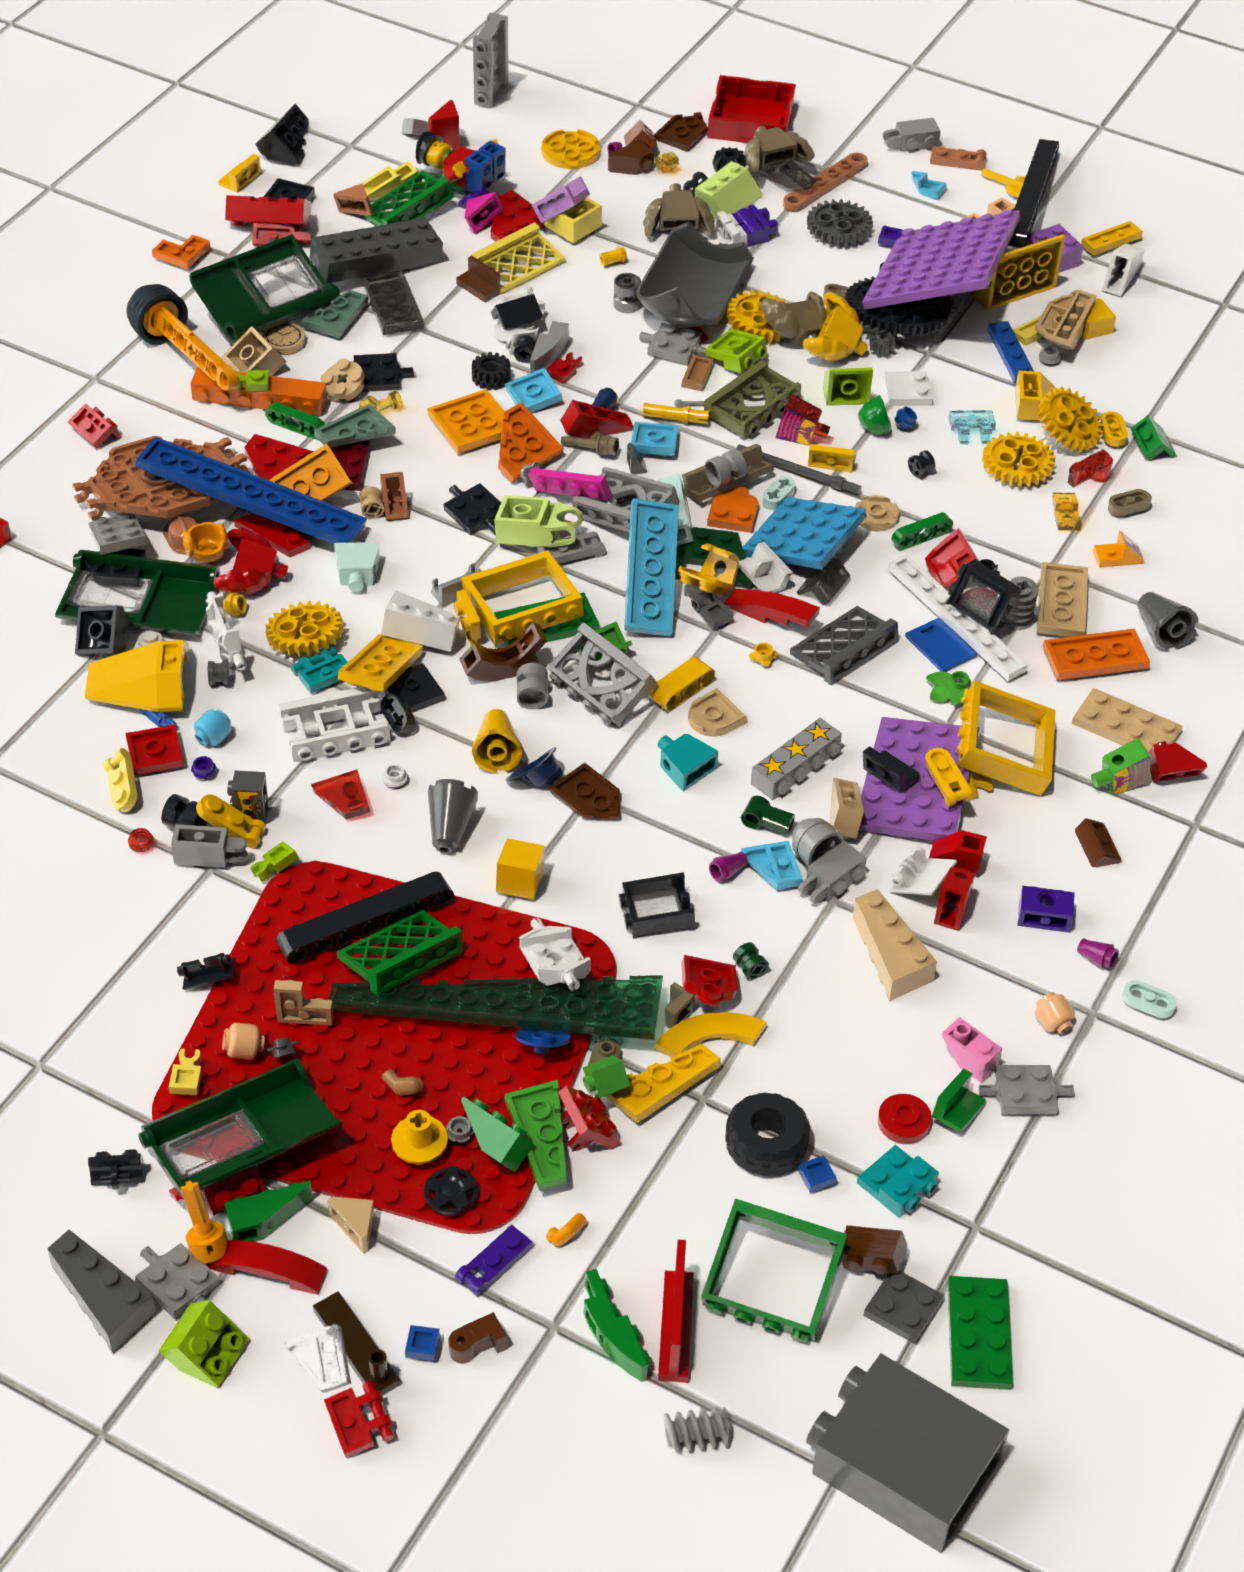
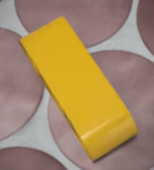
[648,656,715,711]

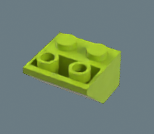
[158,1300,250,1387]

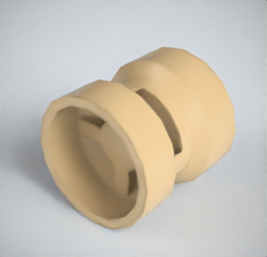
[359,487,385,519]

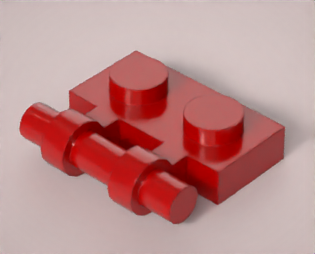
[323,1381,395,1458]

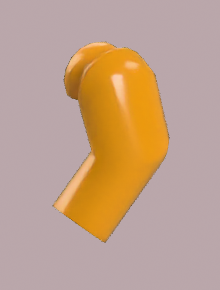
[546,1213,587,1247]

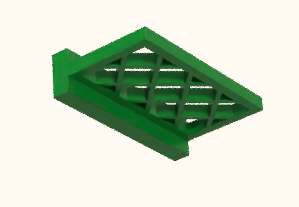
[361,171,454,226]
[337,910,463,996]

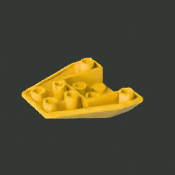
[85,640,189,712]

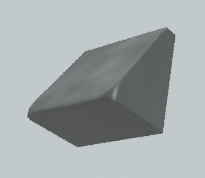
[627,443,647,474]

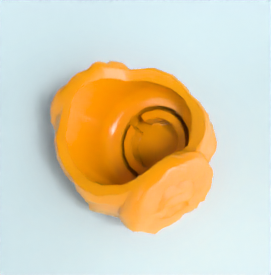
[182,522,229,563]

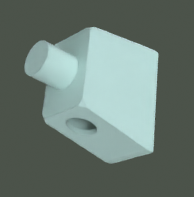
[334,542,380,592]

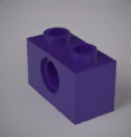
[1017,885,1075,933]

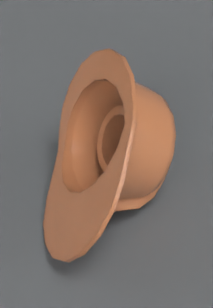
[162,515,199,555]

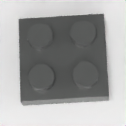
[863,1270,945,1344]

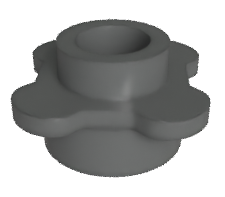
[267,1037,299,1058]

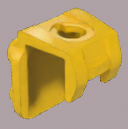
[678,543,739,596]

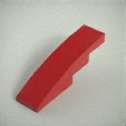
[724,589,820,628]

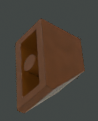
[608,140,654,175]

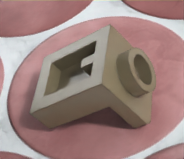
[665,982,695,1029]

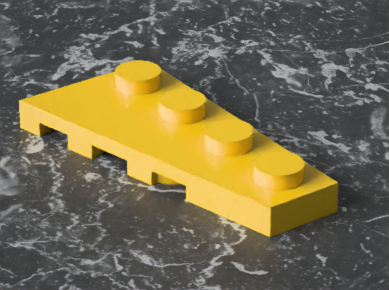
[605,1044,721,1123]

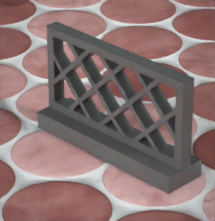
[790,606,898,685]

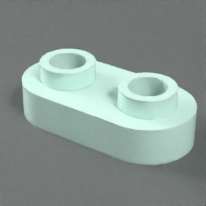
[1122,980,1177,1018]

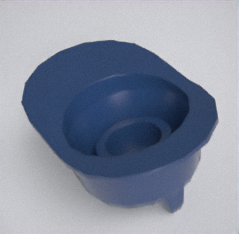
[505,747,563,788]

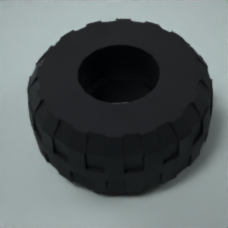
[725,1092,810,1176]

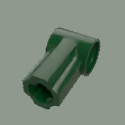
[740,795,795,835]

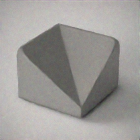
[401,118,428,136]

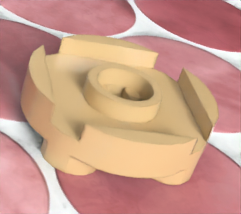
[320,358,366,402]

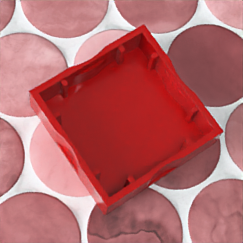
[707,75,796,143]

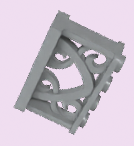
[473,12,509,108]
[571,467,680,533]
[546,622,658,727]

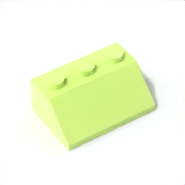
[695,161,762,219]

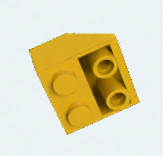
[1015,371,1055,420]

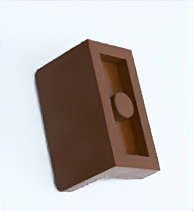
[456,256,500,303]

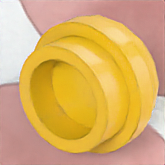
[223,592,247,617]

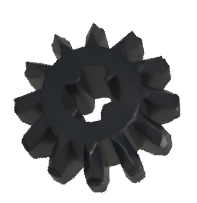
[712,146,746,173]

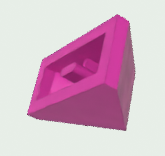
[464,192,504,234]

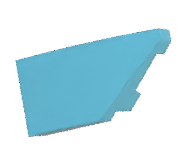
[911,171,947,199]

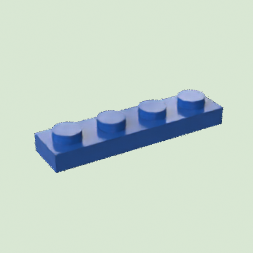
[987,321,1034,383]

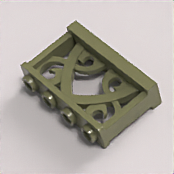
[704,360,802,440]

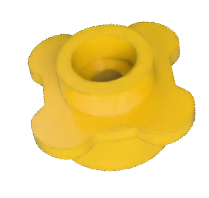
[749,643,778,666]

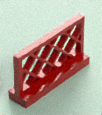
[658,1239,694,1383]

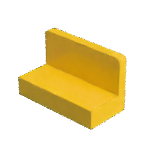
[218,154,261,193]
[808,444,855,473]

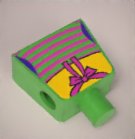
[1091,738,1151,795]

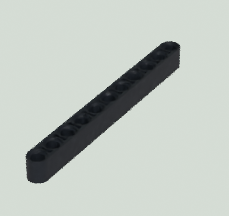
[1008,139,1059,248]

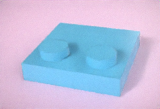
[505,368,563,413]
[631,421,679,457]

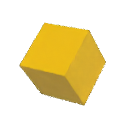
[496,838,545,900]

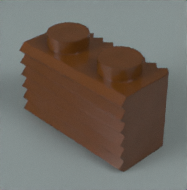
[841,1225,908,1275]

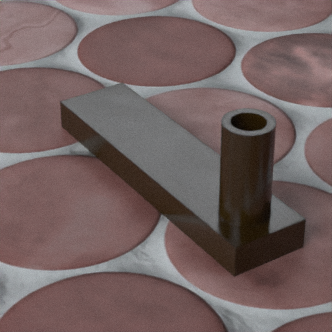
[312,1291,400,1396]

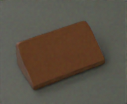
[1075,818,1122,867]

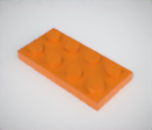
[1043,628,1150,681]

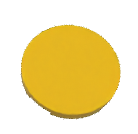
[541,129,600,169]

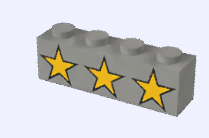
[750,717,842,800]

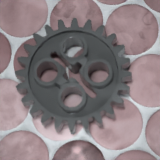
[806,199,873,246]

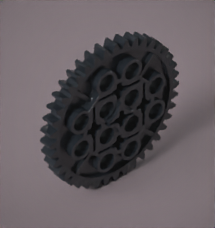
[845,276,955,337]

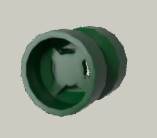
[733,942,769,980]

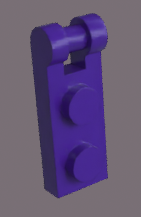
[455,1224,533,1297]

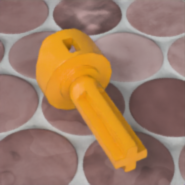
[181,1181,228,1263]

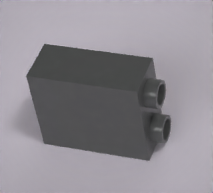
[806,1353,1010,1553]

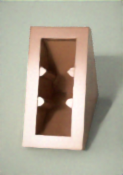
[333,183,374,216]
[380,472,409,520]

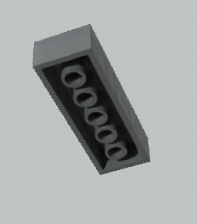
[309,218,443,283]

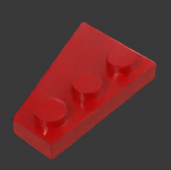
[234,513,310,558]

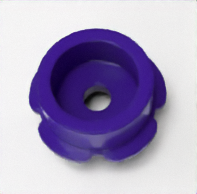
[191,756,216,779]

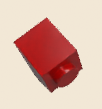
[1148,741,1207,782]

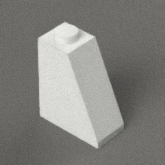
[1102,243,1145,297]

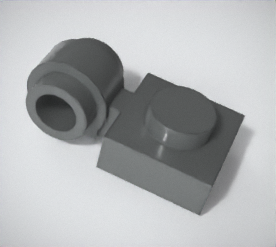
[691,591,733,629]

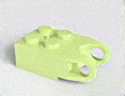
[494,495,583,547]

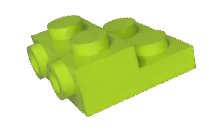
[705,328,767,373]

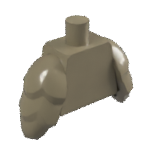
[744,126,815,173]
[643,183,715,238]
[761,291,828,344]

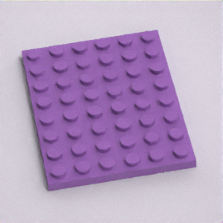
[862,210,1021,310]

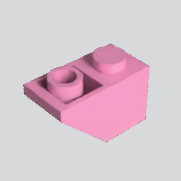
[942,1017,1003,1083]

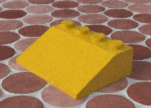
[973,234,1065,311]

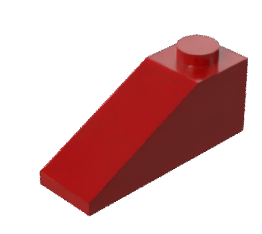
[560,400,634,438]

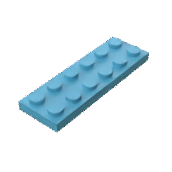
[624,498,679,637]

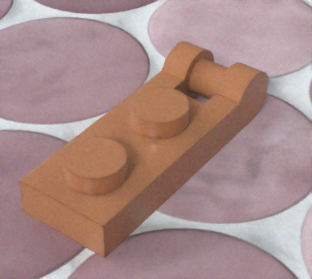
[930,146,987,170]

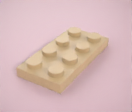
[1036,562,1088,637]
[1071,688,1183,751]

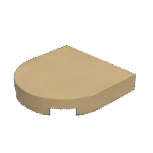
[688,689,747,737]

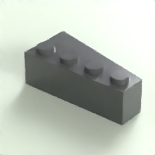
[47,1229,156,1354]

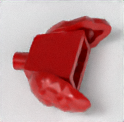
[213,528,288,596]

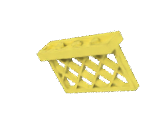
[471,222,565,294]

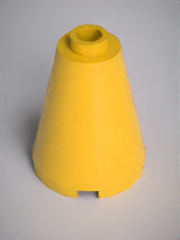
[472,709,522,773]

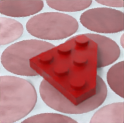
[491,190,549,242]
[244,434,314,480]

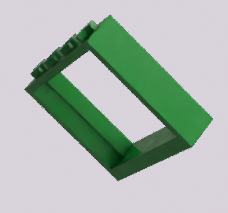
[701,1198,847,1342]

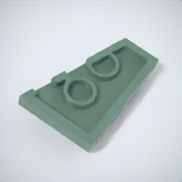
[301,290,368,338]
[314,404,396,448]

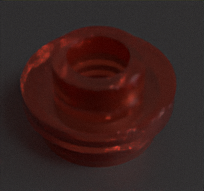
[128,828,154,852]

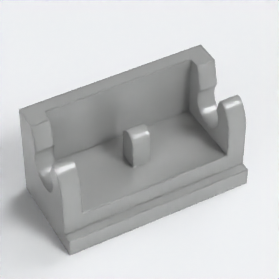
[431,563,482,607]

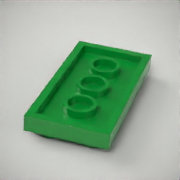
[494,592,600,646]
[948,1276,1013,1390]

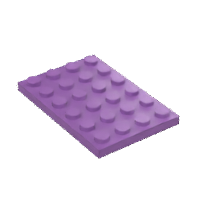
[859,717,980,840]

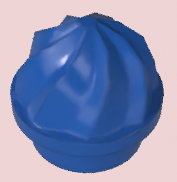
[894,406,917,429]

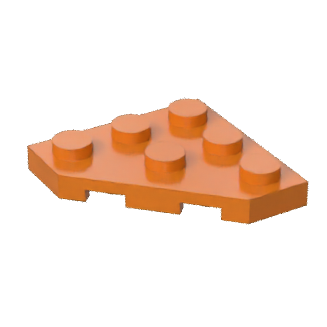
[498,402,564,483]

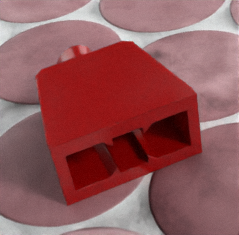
[934,867,976,931]

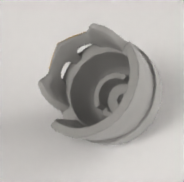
[792,818,844,866]

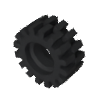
[471,352,511,390]

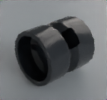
[161,794,208,829]

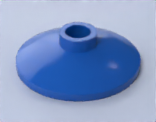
[515,1027,571,1054]

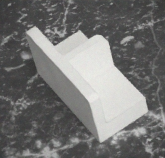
[738,542,793,593]

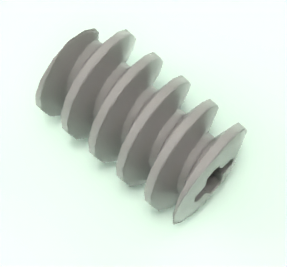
[1003,576,1039,630]
[664,1406,729,1452]

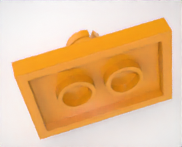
[269,444,352,501]

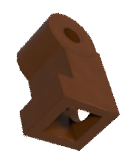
[448,1312,508,1364]

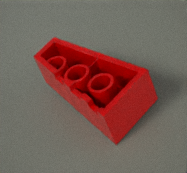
[225,195,311,230]

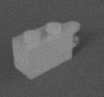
[882,117,941,152]
[171,824,248,868]
[798,840,866,904]

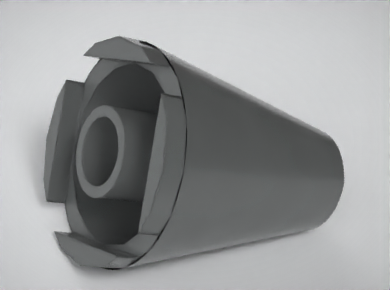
[1137,592,1199,650]
[427,779,479,853]

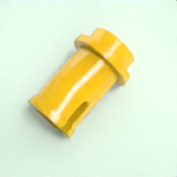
[599,246,627,267]

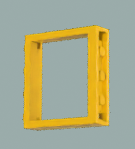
[461,550,584,644]
[956,681,1056,796]

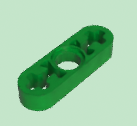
[265,402,325,439]
[891,512,953,550]

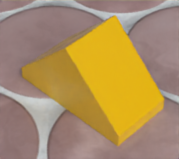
[1083,298,1116,340]

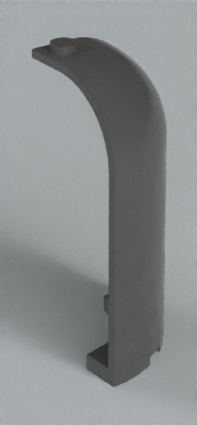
[636,222,754,328]

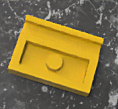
[454,589,481,646]

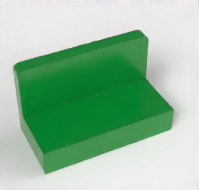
[1130,415,1177,461]
[932,1068,986,1132]

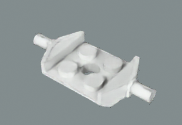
[493,286,545,351]
[206,591,246,671]
[519,918,590,991]

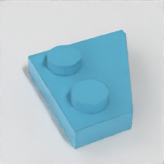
[741,840,803,890]

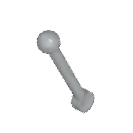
[674,399,704,407]

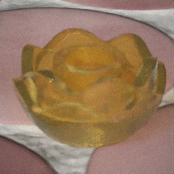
[655,152,679,173]

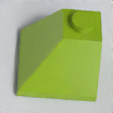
[823,367,873,406]

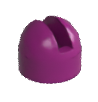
[607,142,623,153]

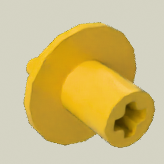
[391,1110,448,1166]

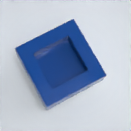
[798,1156,837,1193]
[405,1325,440,1361]

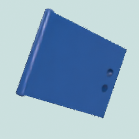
[905,617,977,672]

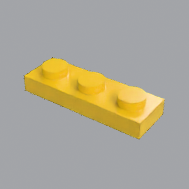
[1081,221,1143,256]

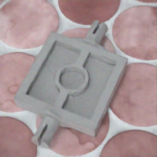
[639,323,708,365]
[978,1065,1074,1114]
[135,1243,220,1319]

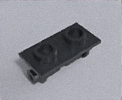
[177,953,236,990]

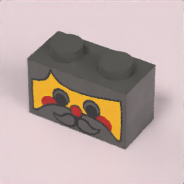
[227,770,269,824]

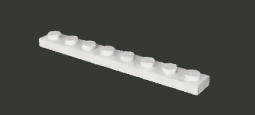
[888,554,1027,681]

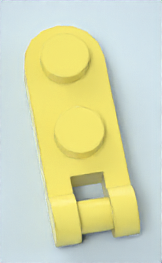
[103,748,137,813]

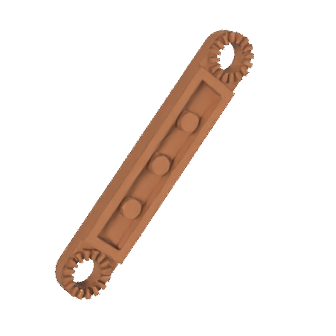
[783,152,867,212]

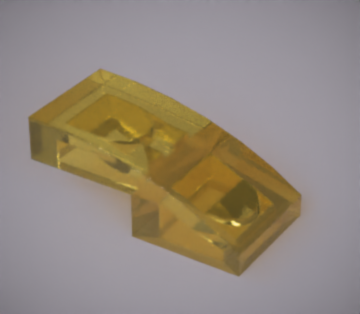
[1052,493,1082,530]

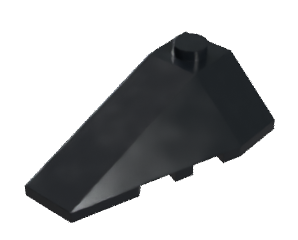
[255,103,309,164]

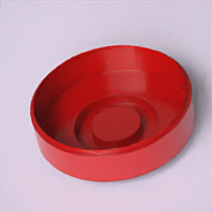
[877,1093,932,1144]

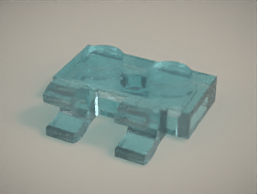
[948,410,996,444]

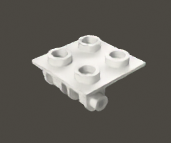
[889,846,957,896]

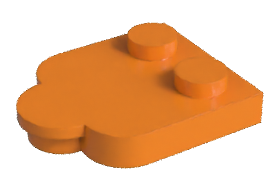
[707,485,758,533]

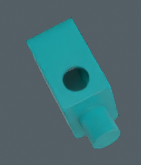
[657,734,719,792]

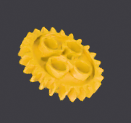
[726,290,787,343]
[1038,387,1103,453]
[982,432,1056,487]
[265,601,344,657]

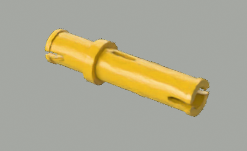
[642,402,710,425]

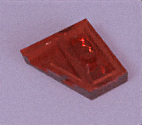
[311,769,371,820]

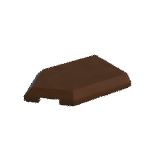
[654,112,708,151]
[548,762,620,819]

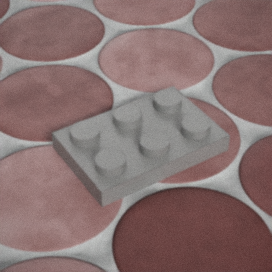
[88,512,147,555]

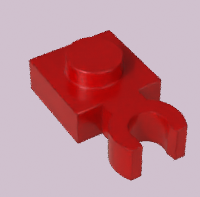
[546,352,582,384]

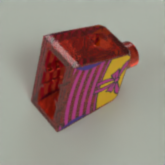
[775,394,831,446]

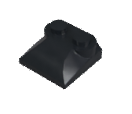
[75,605,128,656]

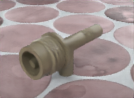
[561,432,619,456]

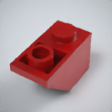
[929,830,987,875]

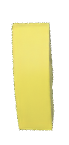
[362,160,423,200]

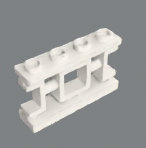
[278,687,390,762]

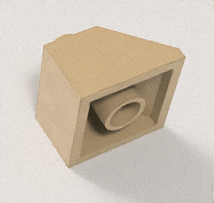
[221,326,287,376]

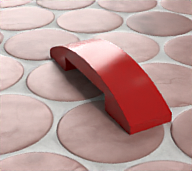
[206,1240,327,1295]

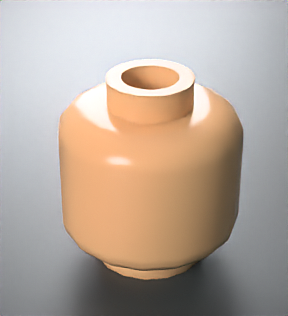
[1035,992,1075,1034]
[222,1023,265,1060]

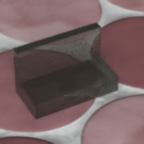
[797,557,851,605]

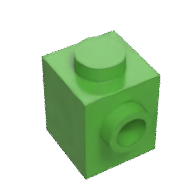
[583,1055,630,1098]

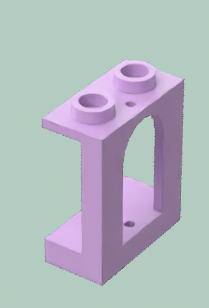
[532,176,590,223]

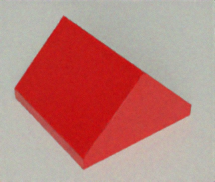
[428,99,460,150]

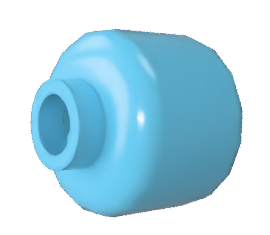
[194,709,231,746]

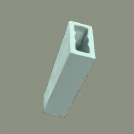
[657,474,693,545]

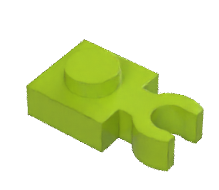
[233,370,269,392]
[250,841,299,882]

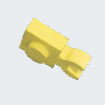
[169,1049,202,1095]

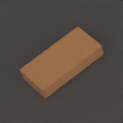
[681,355,714,392]

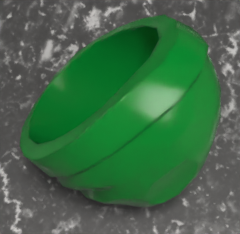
[858,395,891,434]

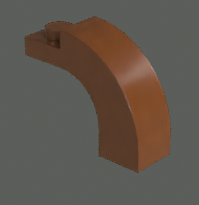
[459,622,547,682]

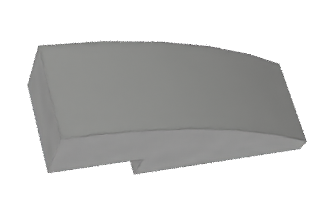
[530,321,569,373]

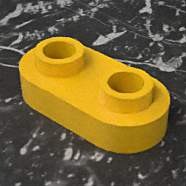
[1100,411,1128,447]

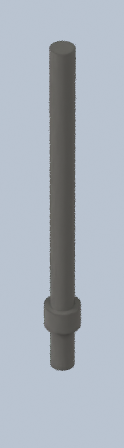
[736,444,862,494]

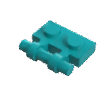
[291,647,348,693]

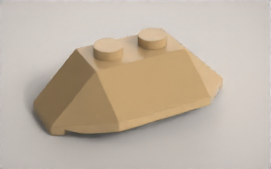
[1035,289,1097,351]

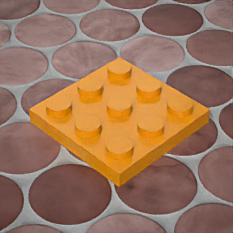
[428,389,505,454]

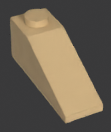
[830,777,864,839]

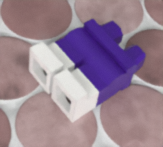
[716,204,778,247]

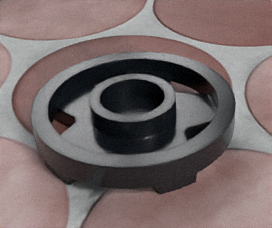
[424,1166,478,1216]

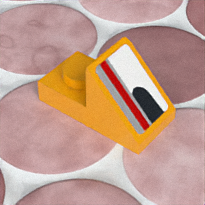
[1093,531,1144,568]

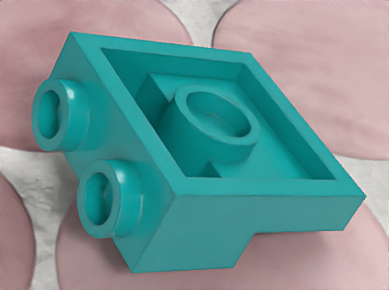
[857,1144,939,1218]

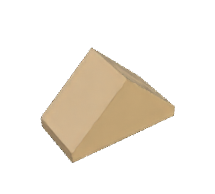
[328,1197,374,1254]

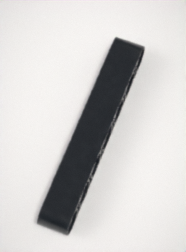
[276,871,454,964]

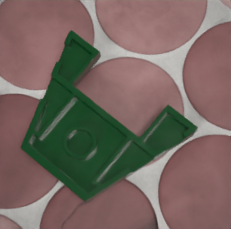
[675,527,752,589]

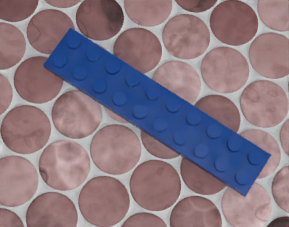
[135,437,367,544]

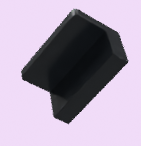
[491,294,543,330]
[863,746,920,793]

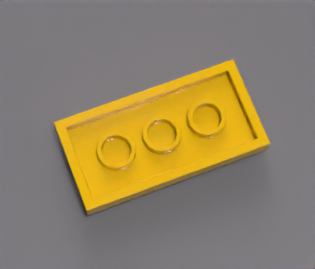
[338,634,423,692]

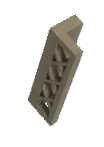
[682,444,774,502]

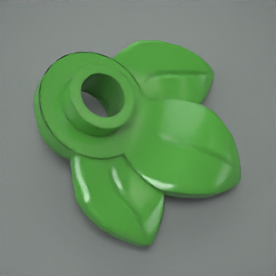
[926,671,971,705]

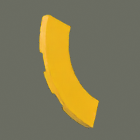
[655,1012,767,1057]

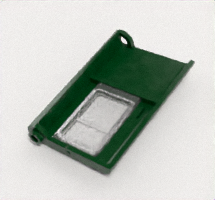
[189,234,340,343]
[55,549,220,636]
[138,1058,342,1198]

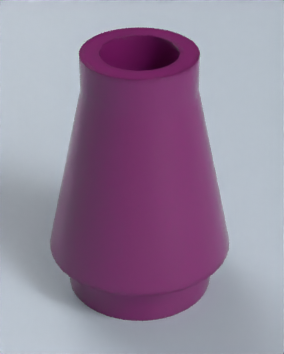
[709,852,748,881]
[1077,938,1119,969]

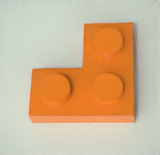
[152,234,210,269]

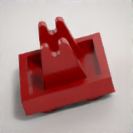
[558,1086,621,1151]

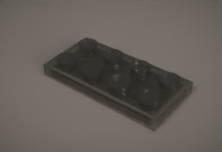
[362,271,424,335]

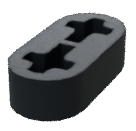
[381,693,415,734]

